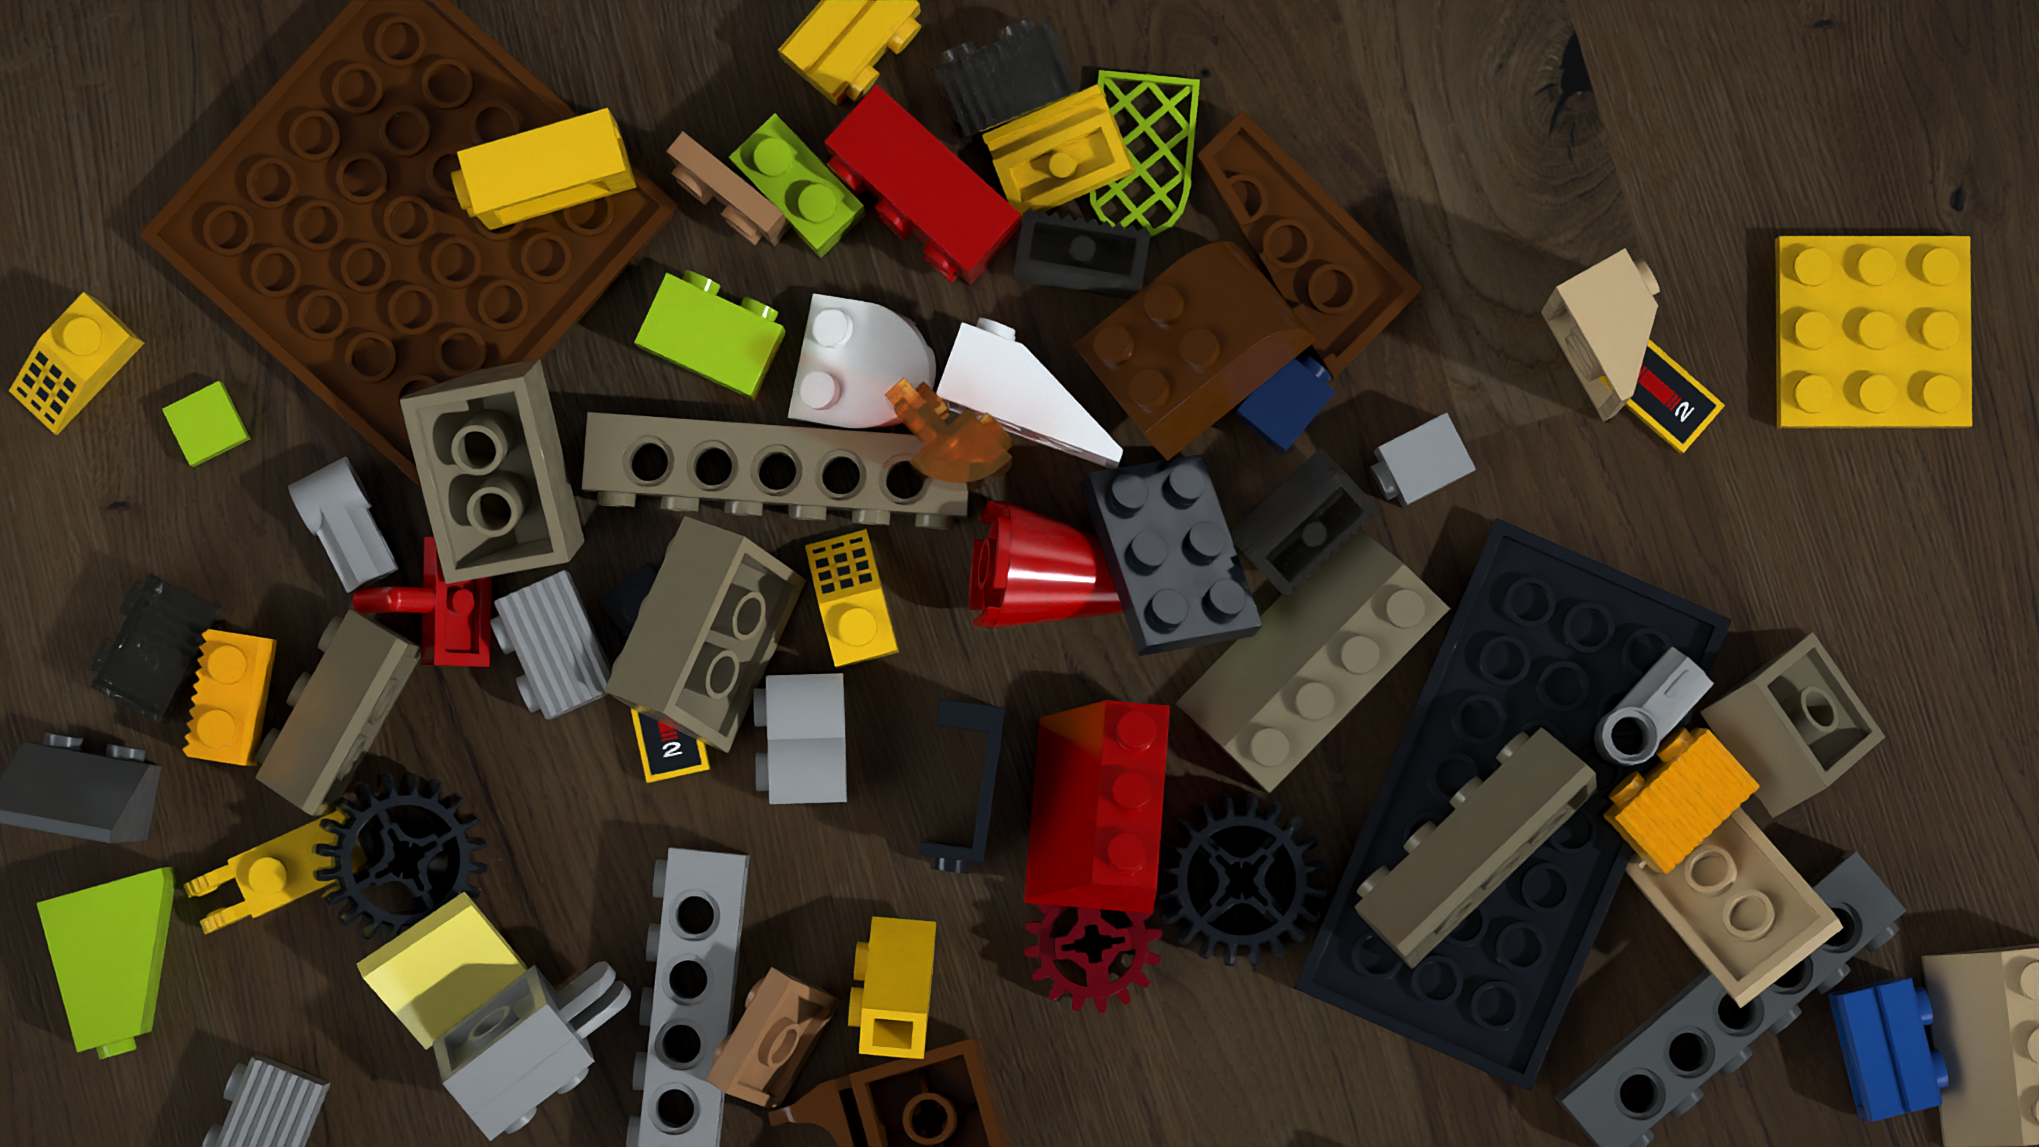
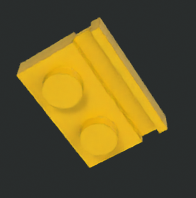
[982,84,1136,222]

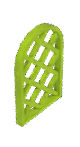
[1089,70,1200,239]

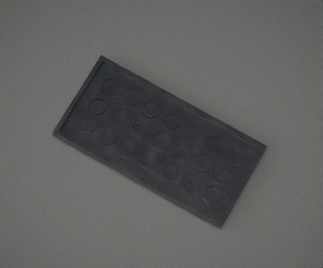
[1293,518,1732,1091]

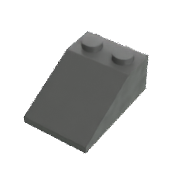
[0,732,162,843]

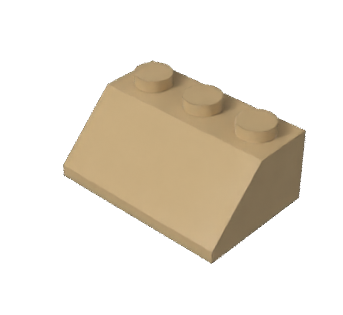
[1541,248,1660,422]
[1921,943,2039,1147]

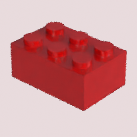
[824,84,1021,286]

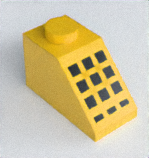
[9,292,144,435]
[805,529,899,669]

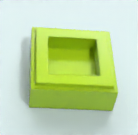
[162,381,250,467]

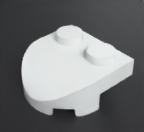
[788,293,936,433]

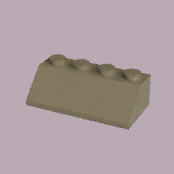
[1175,522,1450,793]
[1355,727,1597,969]

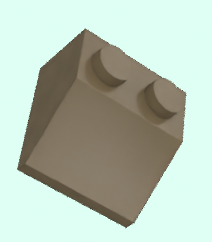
[1700,632,1885,818]

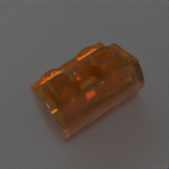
[884,377,1013,492]

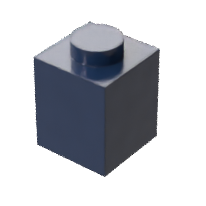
[1234,352,1335,455]

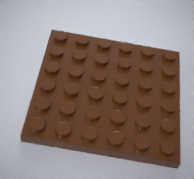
[139,0,680,489]

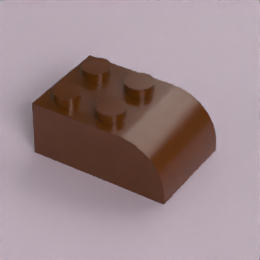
[1073,241,1317,461]

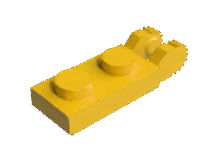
[183,811,370,934]

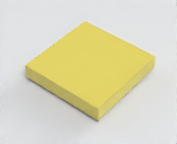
[357,891,528,1050]

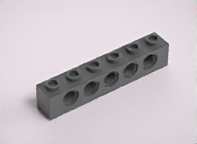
[1554,850,1907,1147]

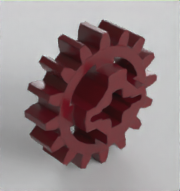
[1024,904,1162,1013]

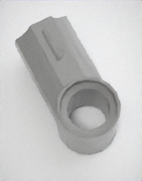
[288,456,399,594]
[1594,646,1714,767]

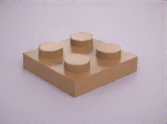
[667,131,791,247]
[706,967,842,1110]

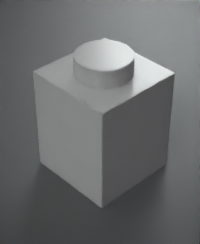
[1370,412,1476,508]

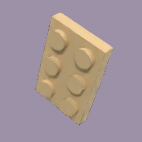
[1625,806,1843,1008]

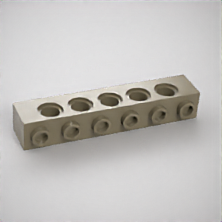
[582,412,973,530]

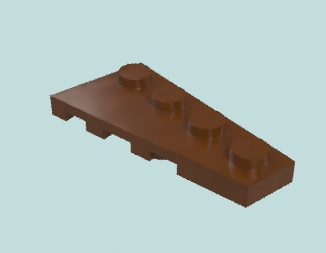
[1197,110,1424,381]

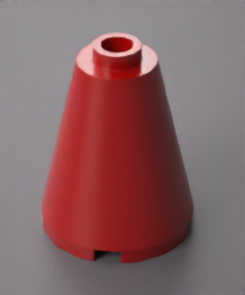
[969,500,1124,629]

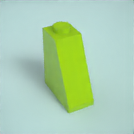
[37,867,176,1060]

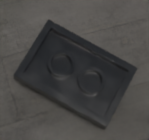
[1080,455,1262,656]

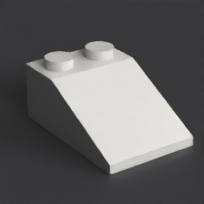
[935,318,1123,469]

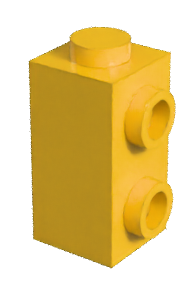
[848,916,936,1059]

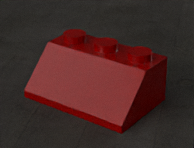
[1024,700,1170,914]

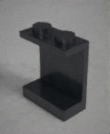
[919,699,1006,874]

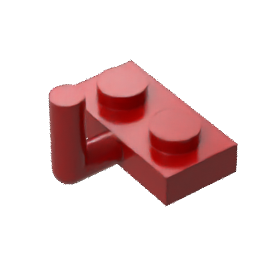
[353,536,492,667]

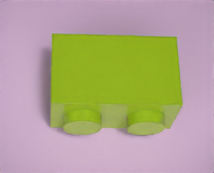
[729,113,866,258]
[634,270,786,401]

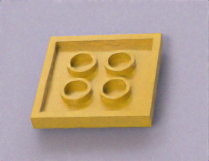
[1775,236,1972,428]

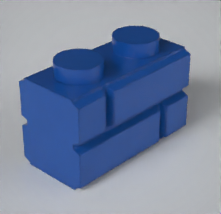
[1828,976,1949,1122]

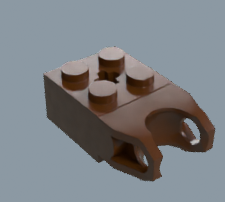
[768,1038,1013,1147]

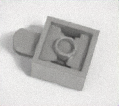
[433,961,631,1141]

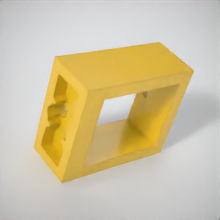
[451,108,637,230]

